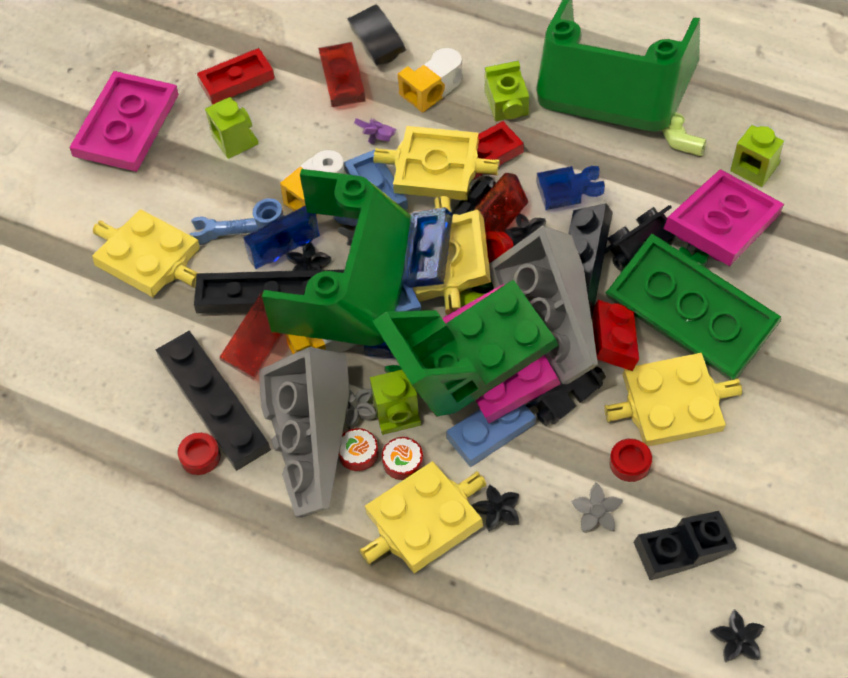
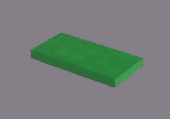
[605,234,781,380]

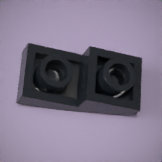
[347,4,407,66]
[633,511,737,580]

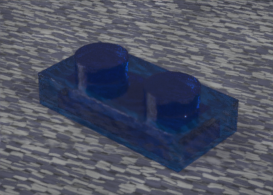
[243,205,320,269]
[402,207,453,288]

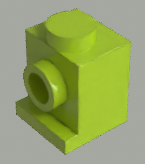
[484,60,529,122]
[205,97,259,159]
[730,125,784,187]
[370,370,421,435]

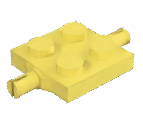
[374,126,500,200]
[410,196,491,315]
[92,209,200,297]
[604,353,742,447]
[359,461,487,574]

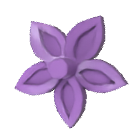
[354,118,396,144]

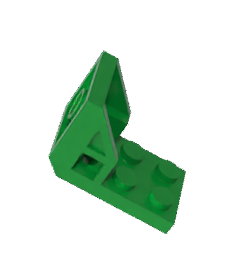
[372,279,559,417]

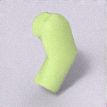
[662,113,707,156]

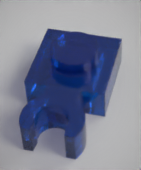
[536,166,605,210]

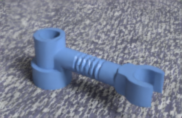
[190,198,287,245]

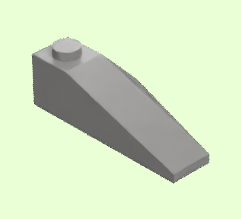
[489,226,598,385]
[259,347,350,518]

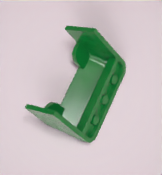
[536,0,700,132]
[262,169,415,346]

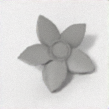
[345,389,377,430]
[571,482,623,532]

